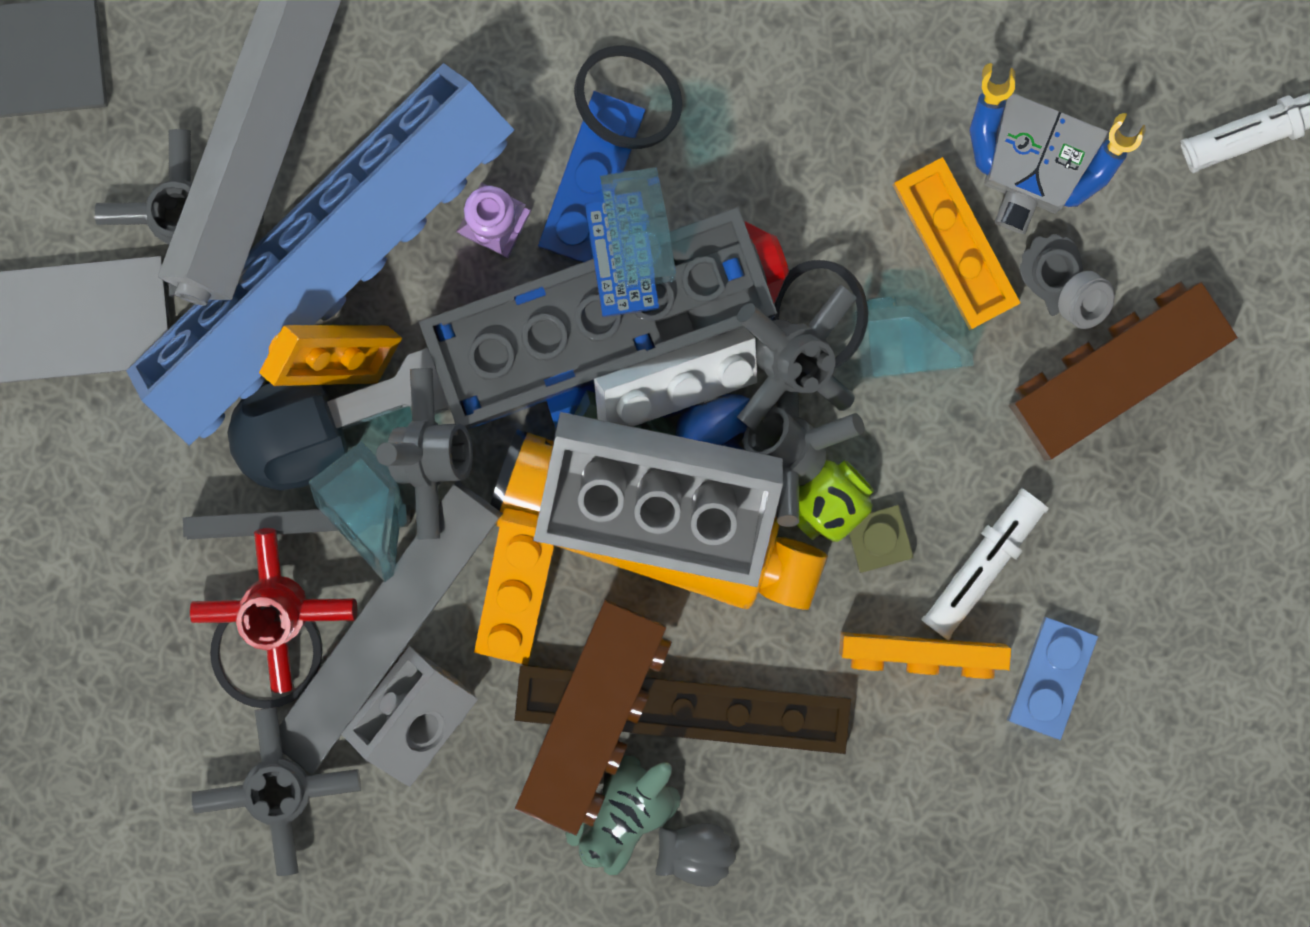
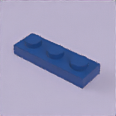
[538,91,646,263]

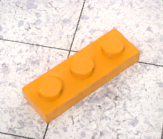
[893,157,1020,331]
[259,325,402,386]
[474,507,555,665]
[839,632,1011,679]

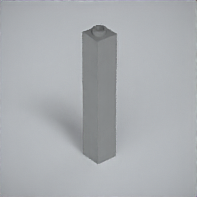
[158,0,341,306]

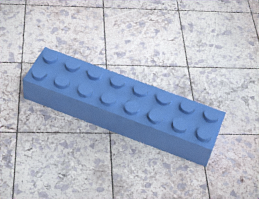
[126,63,514,446]

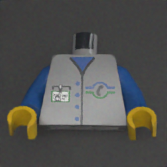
[969,63,1146,234]

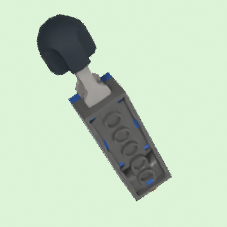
[227,207,789,491]

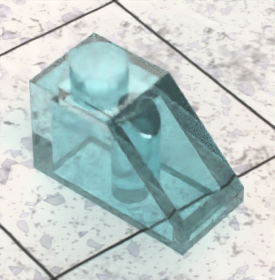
[600,167,676,290]
[852,297,974,380]
[308,441,403,582]

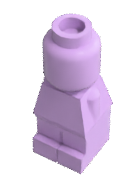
[457,182,531,258]

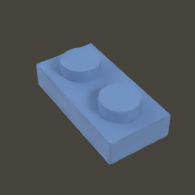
[1007,617,1098,740]

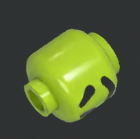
[797,459,874,542]

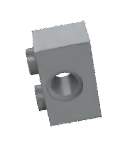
[342,646,478,787]

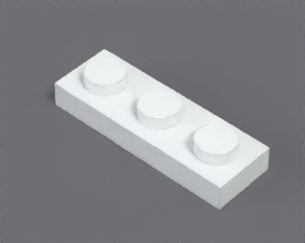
[594,327,757,427]

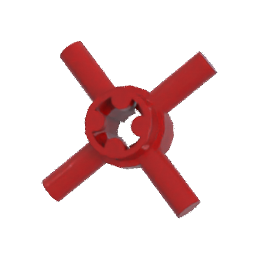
[189,528,358,693]

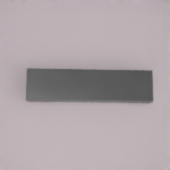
[183,504,411,540]

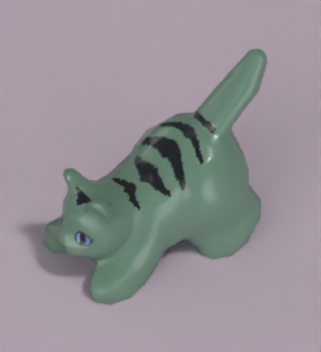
[565,755,680,875]

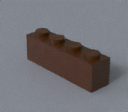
[1009,281,1238,461]
[515,599,672,836]

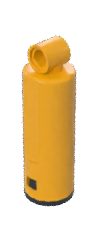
[490,429,828,610]

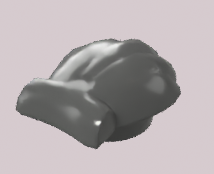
[1019,234,1083,316]
[655,823,736,887]

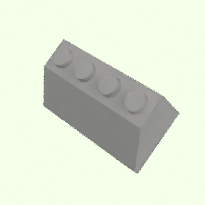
[533,412,783,587]

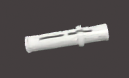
[1181,93,1310,173]
[921,488,1049,641]

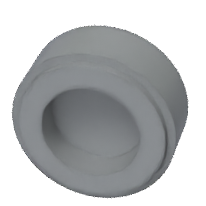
[1058,271,1115,329]

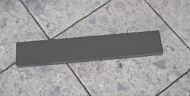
[279,481,503,774]

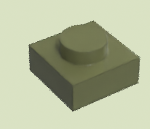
[849,505,914,573]

